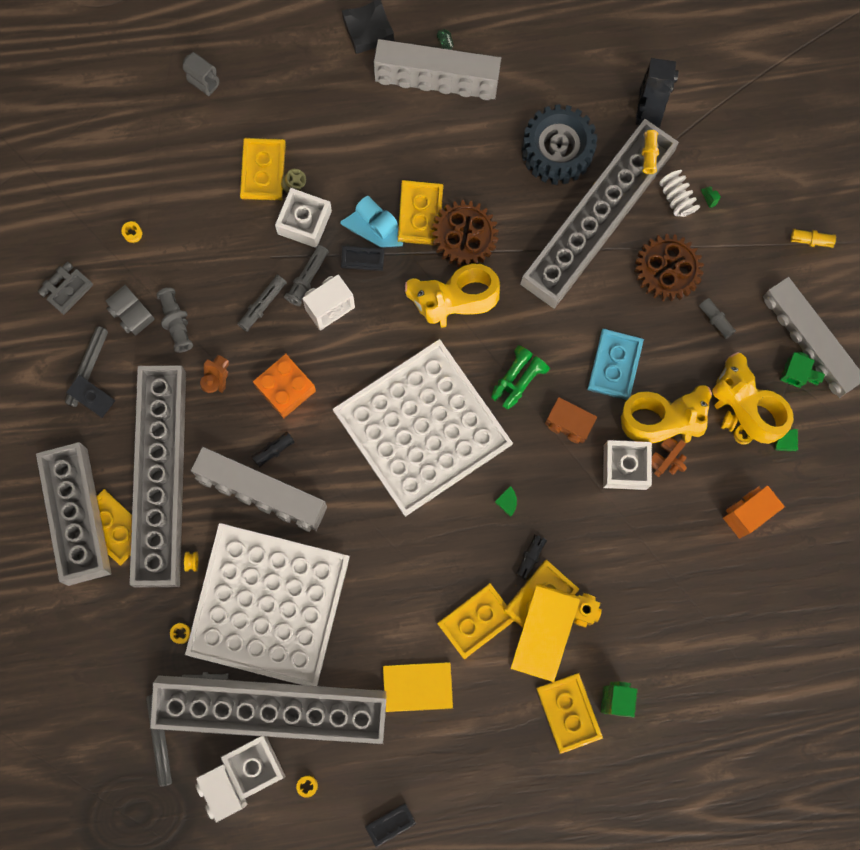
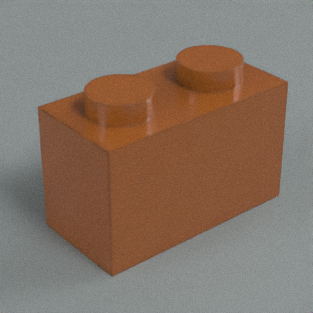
[545,397,597,444]

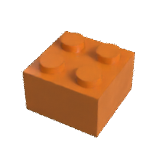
[253,354,316,419]
[723,486,785,539]

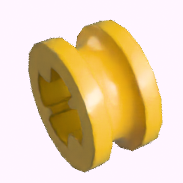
[121,221,142,243]
[721,410,738,432]
[734,425,753,445]
[184,552,199,572]
[170,623,191,644]
[296,776,318,798]

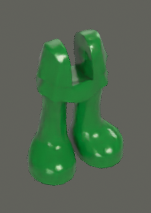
[491,345,550,409]

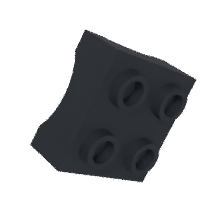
[342,0,394,54]

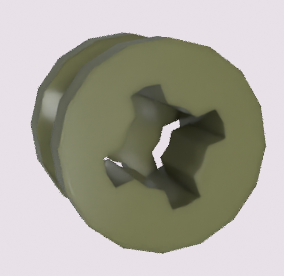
[281,169,306,193]

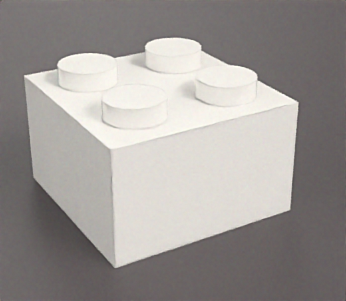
[275,188,332,248]
[302,274,355,331]
[603,440,652,490]
[221,736,286,800]
[196,765,248,822]

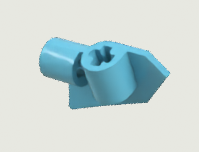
[340,196,403,248]

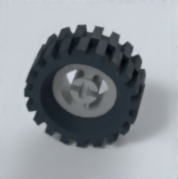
[522,104,597,185]

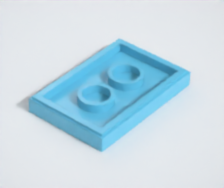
[587,329,644,400]

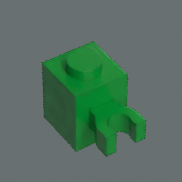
[780,352,825,388]

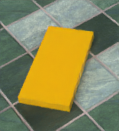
[511,584,580,682]

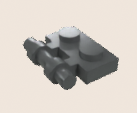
[37,261,93,315]

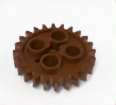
[431,200,499,267]
[634,234,704,302]

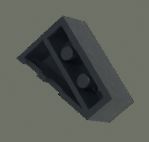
[635,58,679,128]

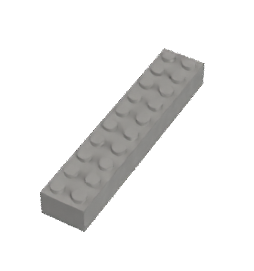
[520,119,679,309]
[130,366,186,588]
[150,676,386,744]

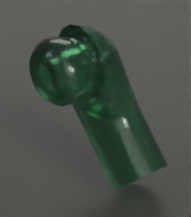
[436,29,454,50]

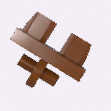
[200,355,229,393]
[652,438,687,477]

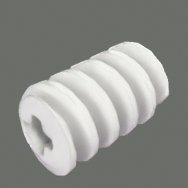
[659,170,700,217]

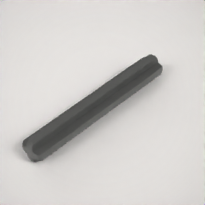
[65,326,108,407]
[146,695,172,786]

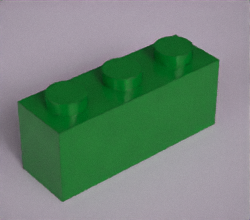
[601,681,637,717]

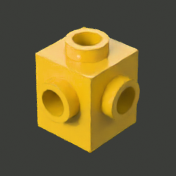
[574,593,602,628]

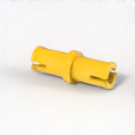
[642,130,659,174]
[790,229,836,248]

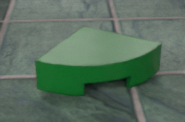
[701,186,721,208]
[774,429,798,451]
[495,486,517,517]

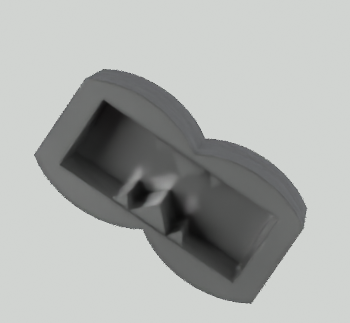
[183,52,219,96]
[105,285,155,336]

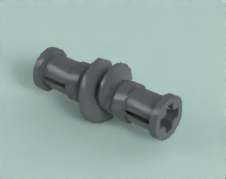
[156,288,193,353]

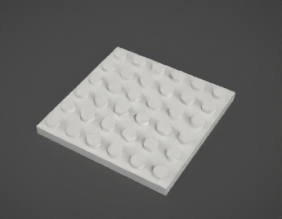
[333,339,513,517]
[185,523,350,686]

